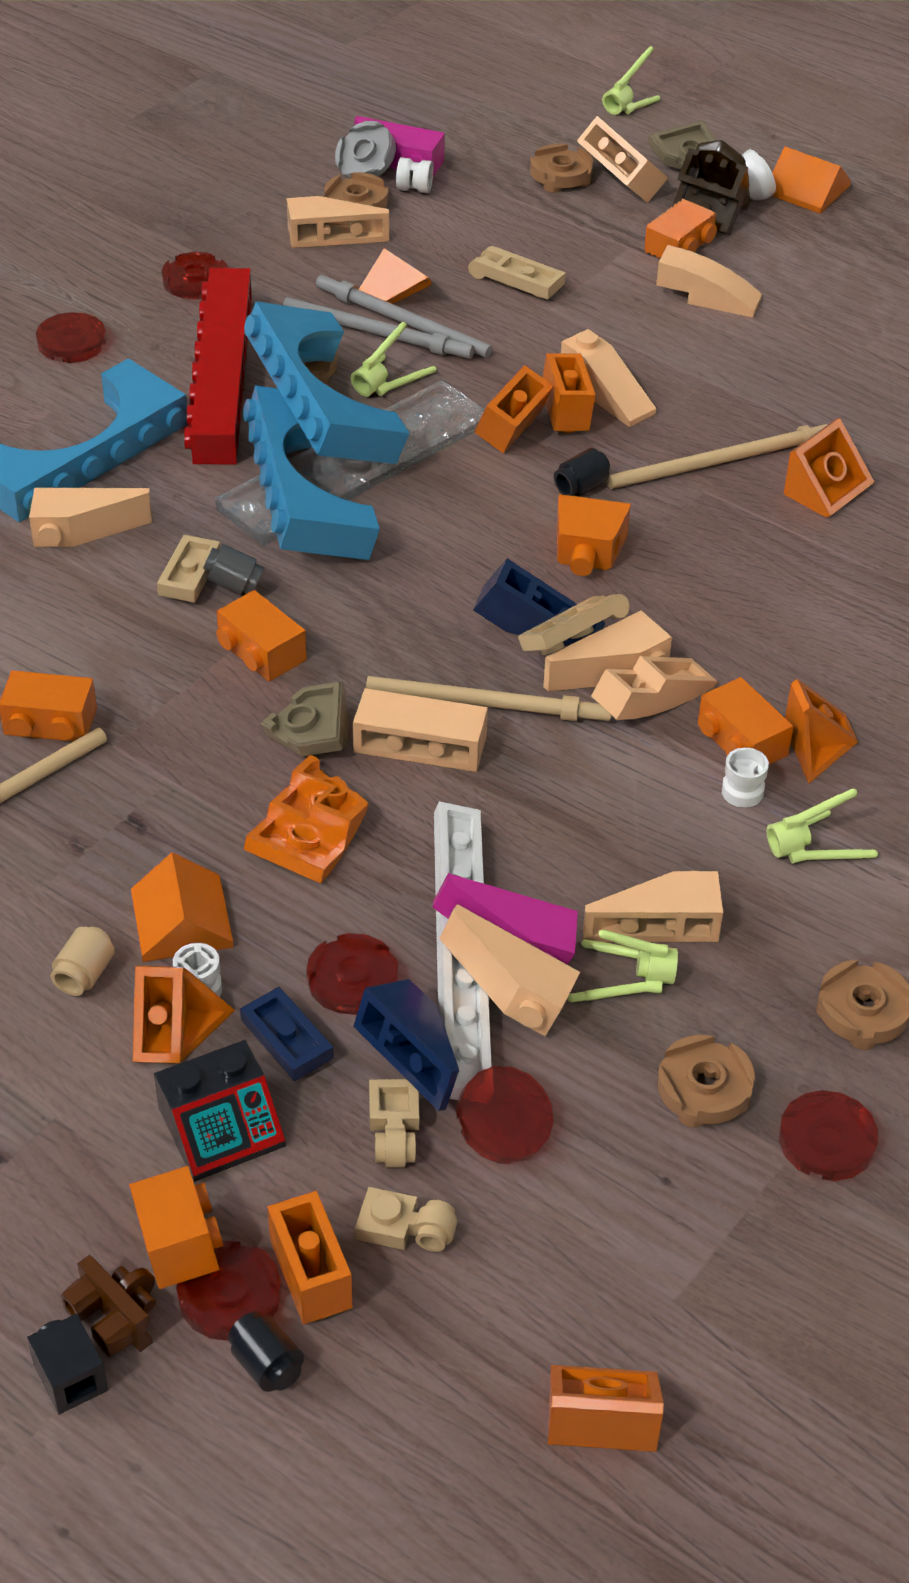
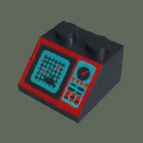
[154,1039,286,1182]

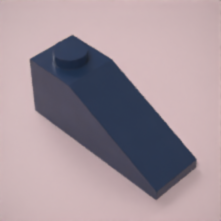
[473,558,605,646]
[353,979,459,1111]

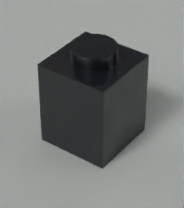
[27,1313,108,1415]

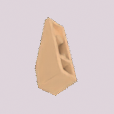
[287,196,389,248]
[561,329,656,427]
[29,488,153,547]
[543,610,672,692]
[583,871,723,942]
[439,904,580,1036]

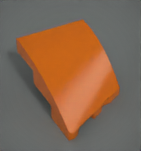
[243,755,369,884]

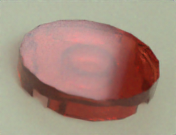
[161,251,228,300]
[35,312,107,363]
[306,933,398,1015]
[456,1066,554,1164]
[779,1090,878,1181]
[176,1240,282,1341]

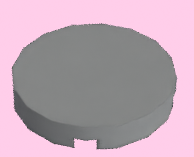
[335,121,396,179]

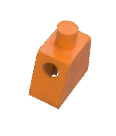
[556,494,631,576]

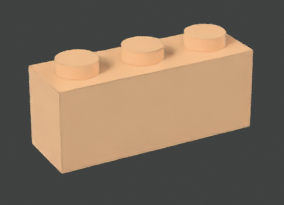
[577,116,669,203]
[353,688,488,772]

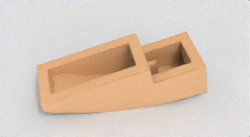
[656,245,762,317]
[591,656,717,720]

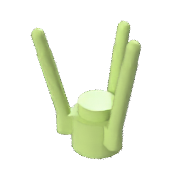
[602,46,660,115]
[351,322,437,397]
[766,789,878,864]
[568,929,678,1002]

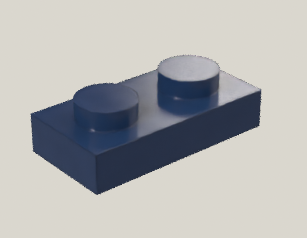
[240,987,334,1081]

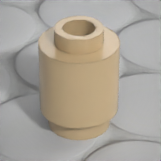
[50,927,115,996]

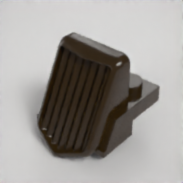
[672,140,751,235]

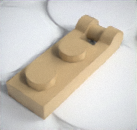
[468,246,566,300]
[518,594,630,655]

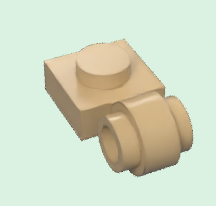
[369,1079,419,1168]
[355,1187,458,1252]

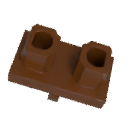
[61,1254,156,1357]

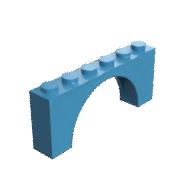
[245,301,410,464]
[0,358,187,523]
[243,385,380,560]

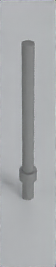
[316,274,493,359]
[283,297,475,359]

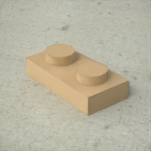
[157,535,221,603]

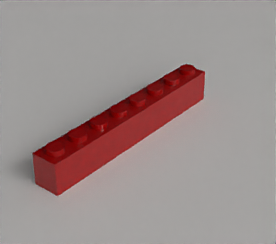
[184,268,252,465]

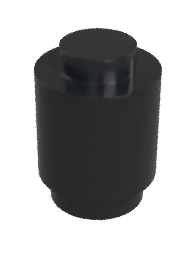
[554,448,610,497]
[228,1311,304,1392]

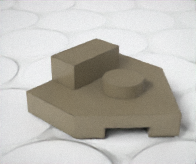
[648,120,717,170]
[260,681,349,757]

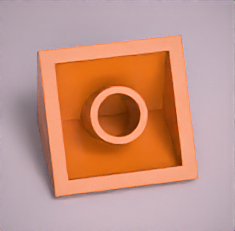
[772,146,851,214]
[784,418,874,518]
[131,852,234,962]
[548,1365,664,1452]

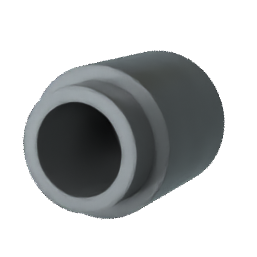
[203,544,264,595]

